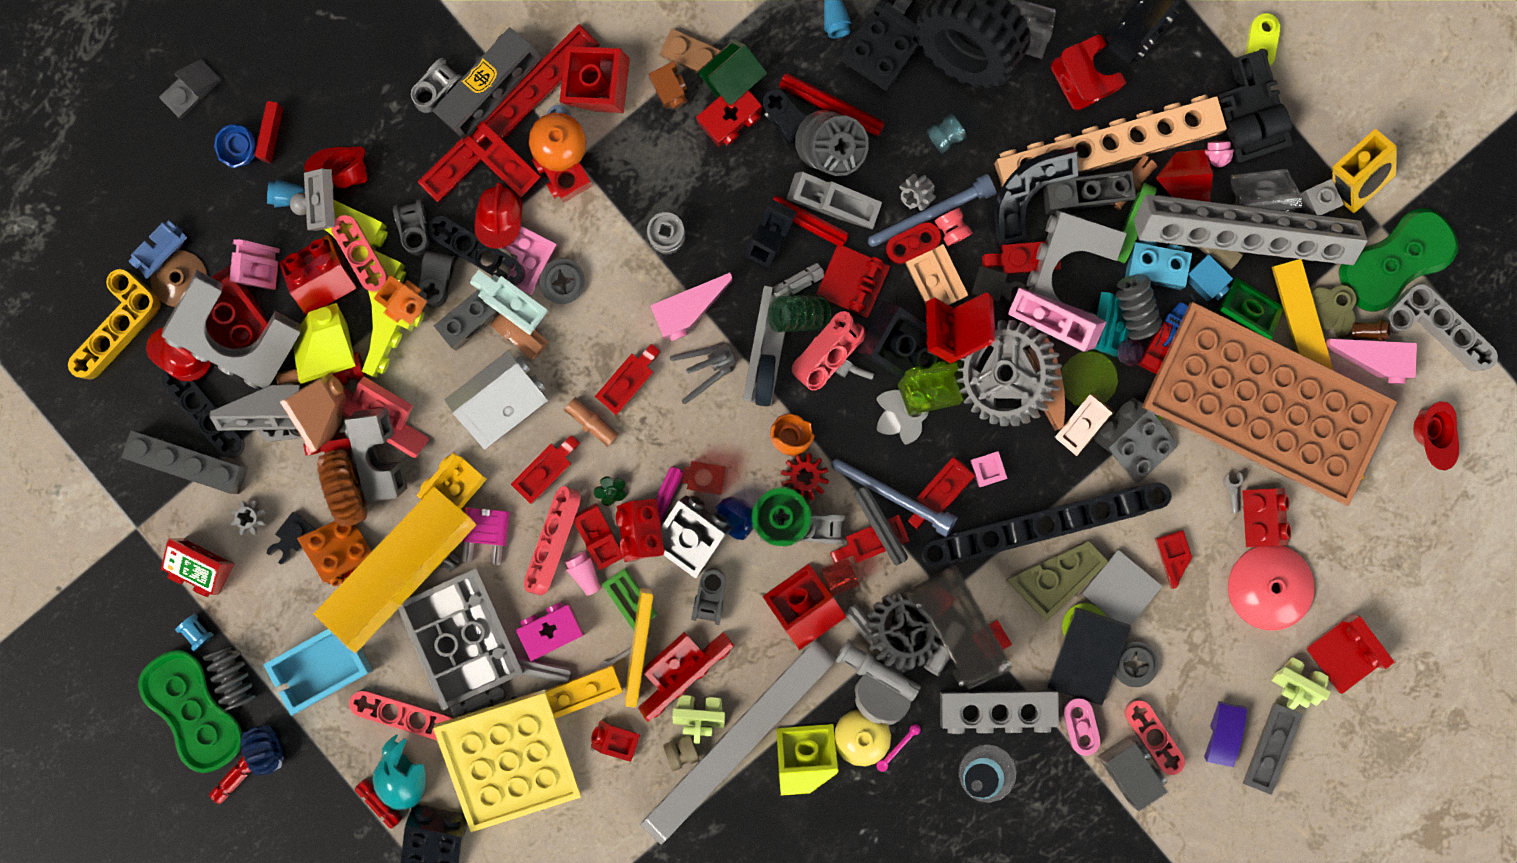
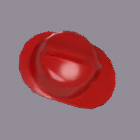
[304,146,368,188]
[475,182,523,249]
[146,327,211,382]
[1413,401,1459,471]

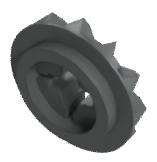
[539,258,585,304]
[1114,641,1159,687]

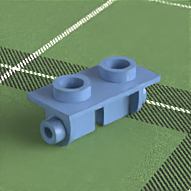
[129,220,187,279]

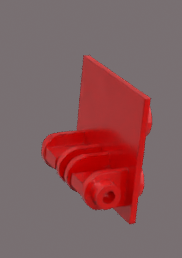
[815,245,890,319]

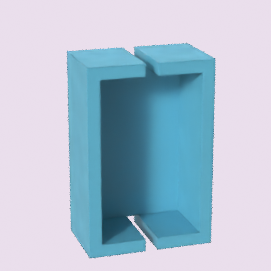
[263,629,373,716]

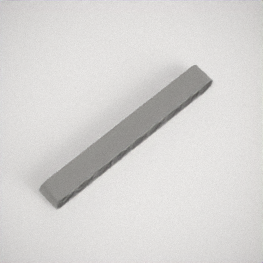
[640,639,836,845]

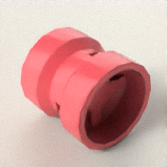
[935,208,973,246]

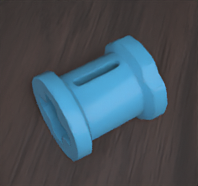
[175,613,214,651]

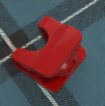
[1051,34,1127,110]

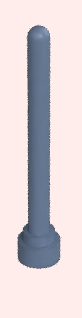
[868,174,997,247]
[831,459,957,537]

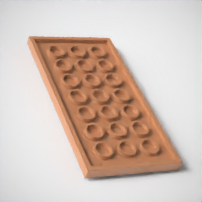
[1141,302,1397,506]

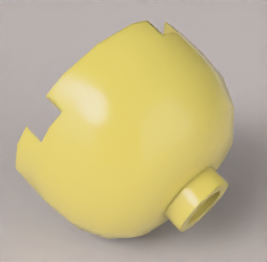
[834,709,891,767]

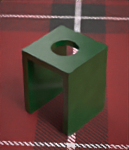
[698,40,767,105]

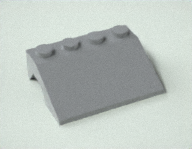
[397,568,523,710]

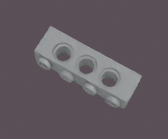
[940,690,1059,734]

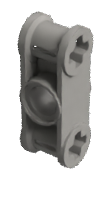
[761,513,845,544]

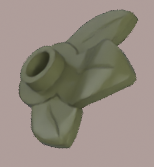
[1311,285,1356,338]

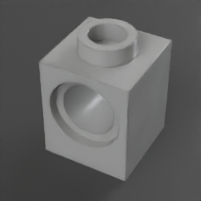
[1298,179,1344,216]

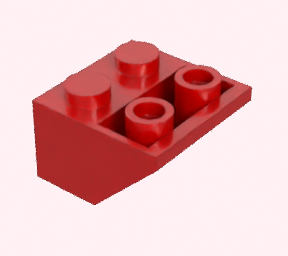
[279,235,356,316]

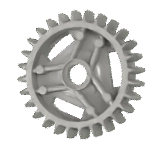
[956,320,1062,426]

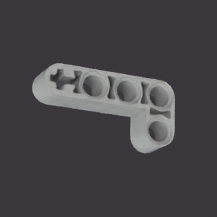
[1382,284,1498,372]

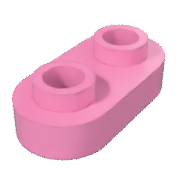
[1063,698,1101,756]

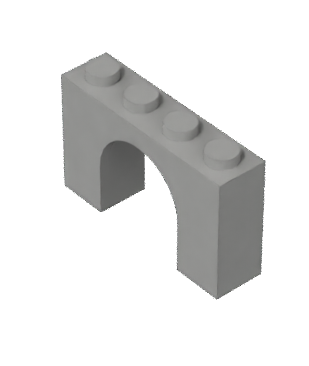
[1022,211,1126,322]
[162,270,301,389]

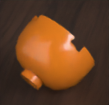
[529,112,587,171]

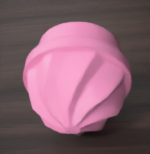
[1205,140,1234,167]

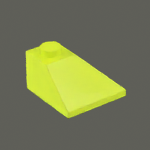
[293,303,355,384]
[776,724,838,795]

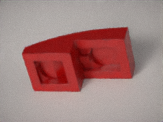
[573,503,624,571]

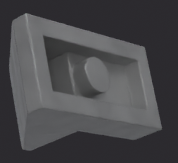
[159,59,222,119]

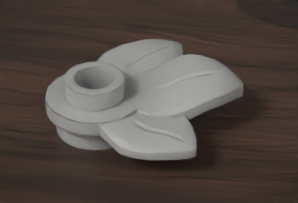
[876,390,929,445]

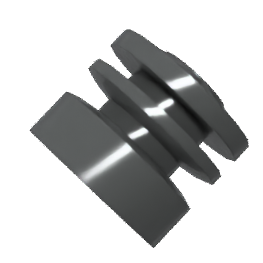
[795,110,868,176]

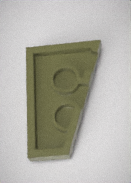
[1006,541,1108,622]

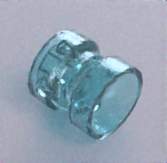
[927,114,966,153]

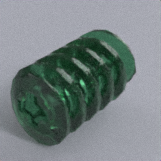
[768,295,832,332]

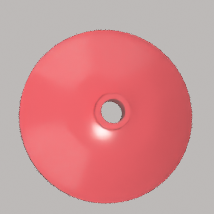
[1228,546,1315,630]

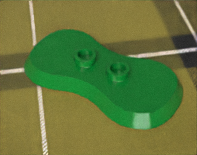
[1339,208,1459,312]
[138,650,242,773]

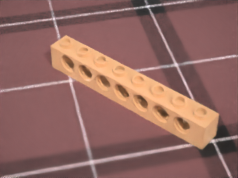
[994,95,1227,188]

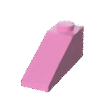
[650,273,732,342]
[1008,288,1106,351]
[1325,339,1417,384]

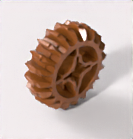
[317,449,368,527]

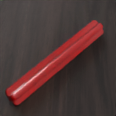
[779,73,884,136]

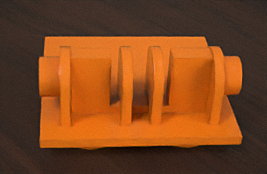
[297,521,372,587]

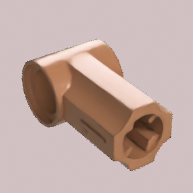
[490,314,549,360]

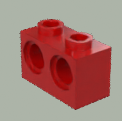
[532,158,592,203]

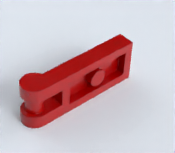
[462,121,540,197]

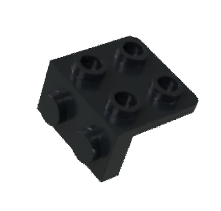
[401,805,468,863]

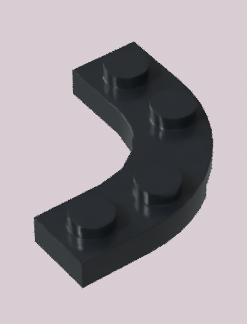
[995,146,1078,246]

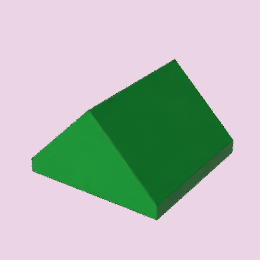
[1214,277,1283,340]

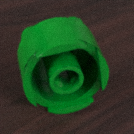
[752,488,812,547]

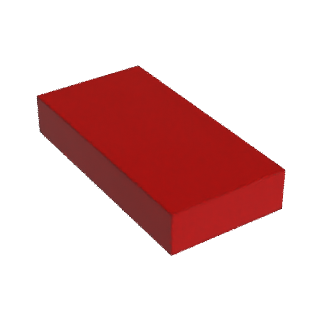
[255,101,284,163]

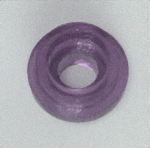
[1118,338,1143,367]

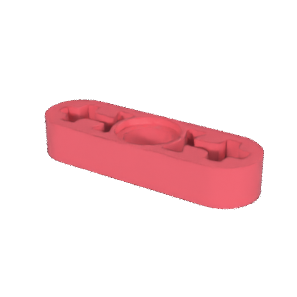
[332,215,388,293]
[1124,700,1185,775]

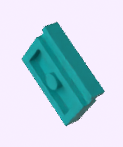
[1093,292,1129,357]

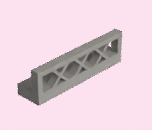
[743,286,792,406]

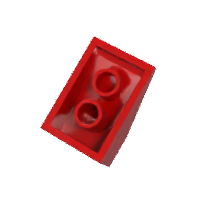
[206,265,269,349]

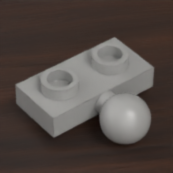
[290,169,335,231]

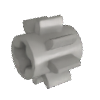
[899,174,936,211]
[230,501,267,535]

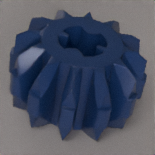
[240,725,284,776]

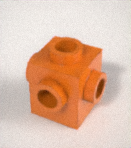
[373,275,428,325]

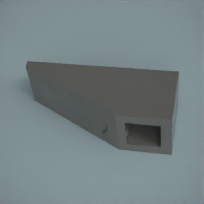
[1042,171,1136,214]

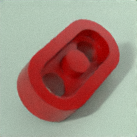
[886,223,941,264]

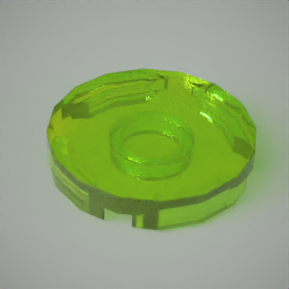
[1061,351,1118,407]

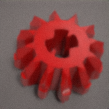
[781,453,829,501]

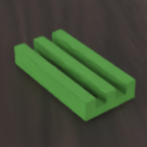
[602,568,658,631]

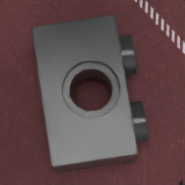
[434,290,499,351]

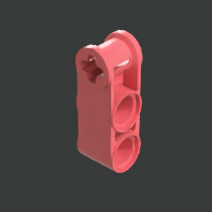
[791,311,866,390]

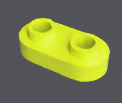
[1245,13,1280,66]

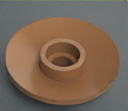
[150,250,208,307]

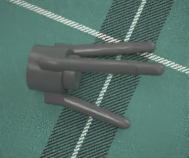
[670,344,736,404]

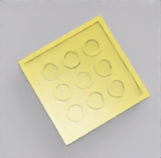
[433,689,581,832]

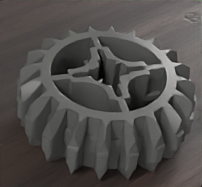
[864,592,942,670]

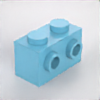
[1125,240,1192,290]

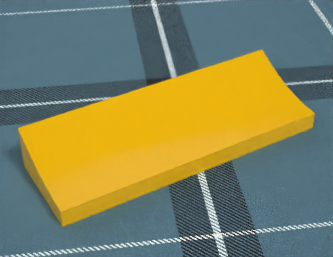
[313,487,476,654]

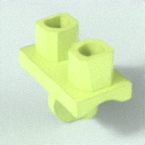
[1271,658,1331,710]
[672,695,725,744]

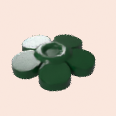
[593,476,626,506]

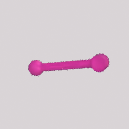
[876,724,921,772]

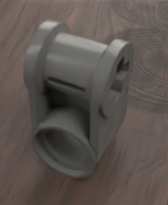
[393,199,431,257]
[418,250,455,308]
[691,568,726,625]

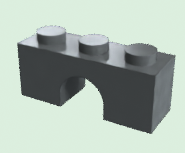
[344,407,407,502]

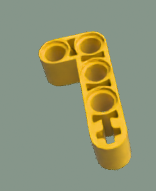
[68,269,161,379]

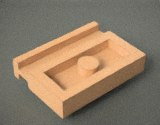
[906,244,968,305]

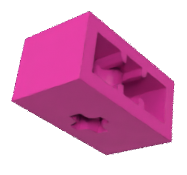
[516,602,585,661]

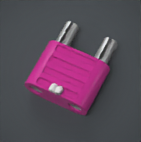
[461,507,510,565]

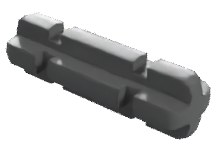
[450,684,506,718]

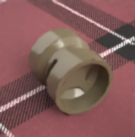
[663,735,700,771]

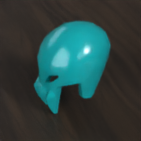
[373,734,426,810]

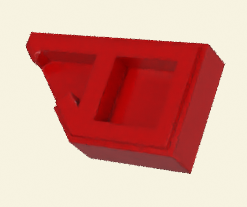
[1155,530,1192,589]

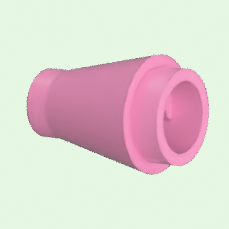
[565,551,601,596]

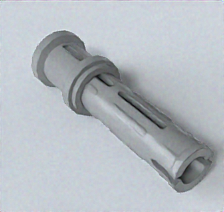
[835,639,921,701]

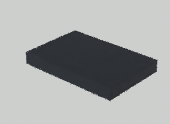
[1047,607,1131,705]

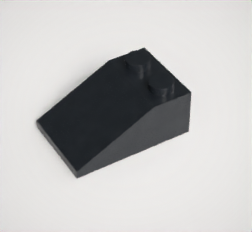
[855,301,954,397]

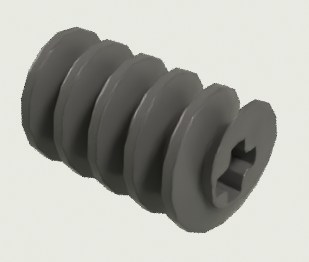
[1116,274,1162,340]
[203,647,256,712]

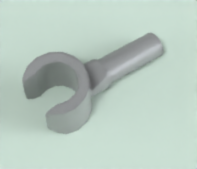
[835,360,874,380]
[1223,472,1243,513]

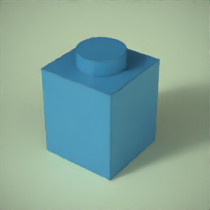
[1187,254,1233,301]

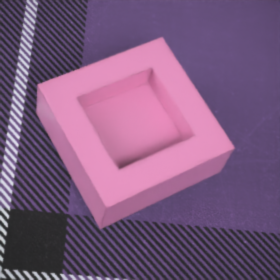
[970,451,1007,487]

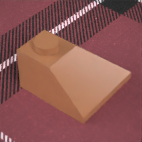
[281,372,346,453]

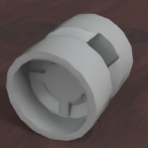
[647,212,685,254]

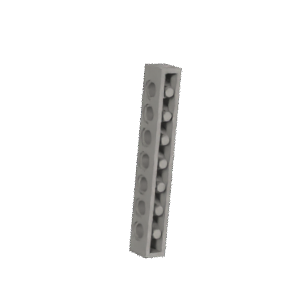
[1134,194,1368,265]

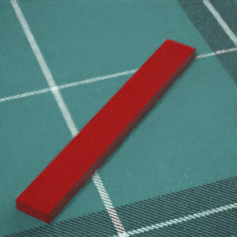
[418,23,600,203]

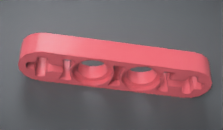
[524,486,580,596]
[349,690,454,741]

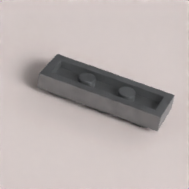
[1243,703,1303,795]

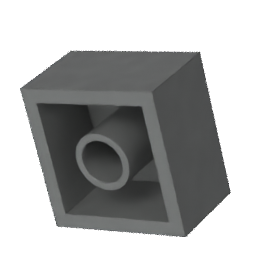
[1098,738,1168,812]

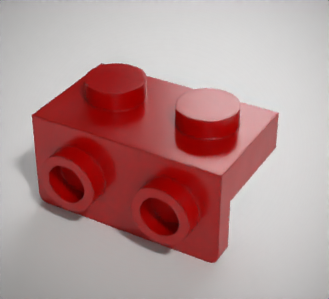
[1242,488,1291,547]
[616,499,664,562]

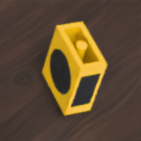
[1332,128,1397,213]

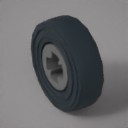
[755,354,776,407]

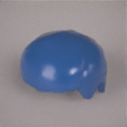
[214,124,257,168]

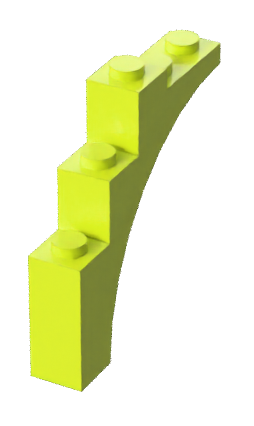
[324,200,425,378]

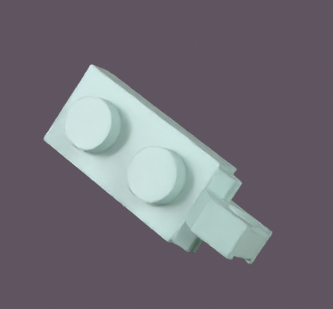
[470,270,548,335]

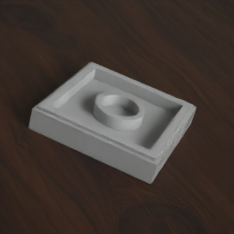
[1081,550,1162,625]

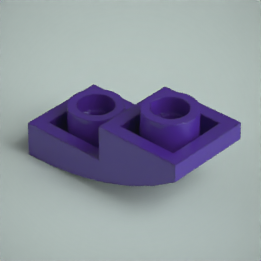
[1204,701,1247,767]

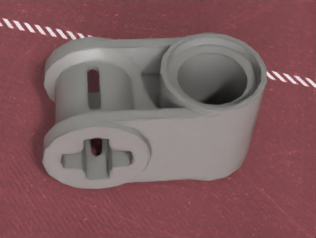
[411,58,463,113]

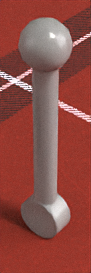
[600,635,652,668]

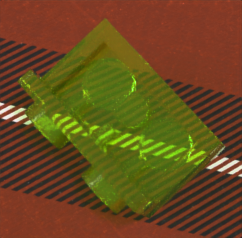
[897,362,963,415]

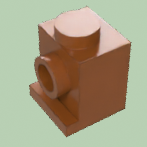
[649,61,688,109]

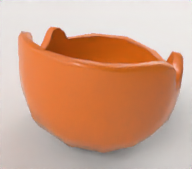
[770,413,815,456]

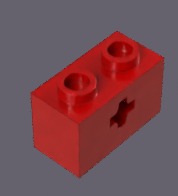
[696,90,762,147]

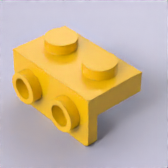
[417,452,487,509]

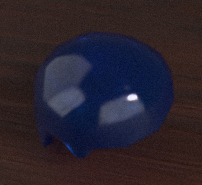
[716,496,754,540]

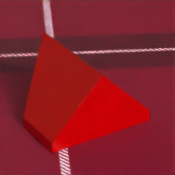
[1156,150,1213,202]

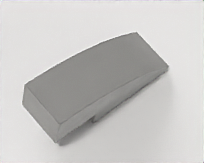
[786,172,882,229]

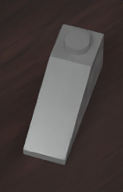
[210,383,301,431]

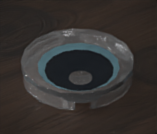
[958,744,1016,803]

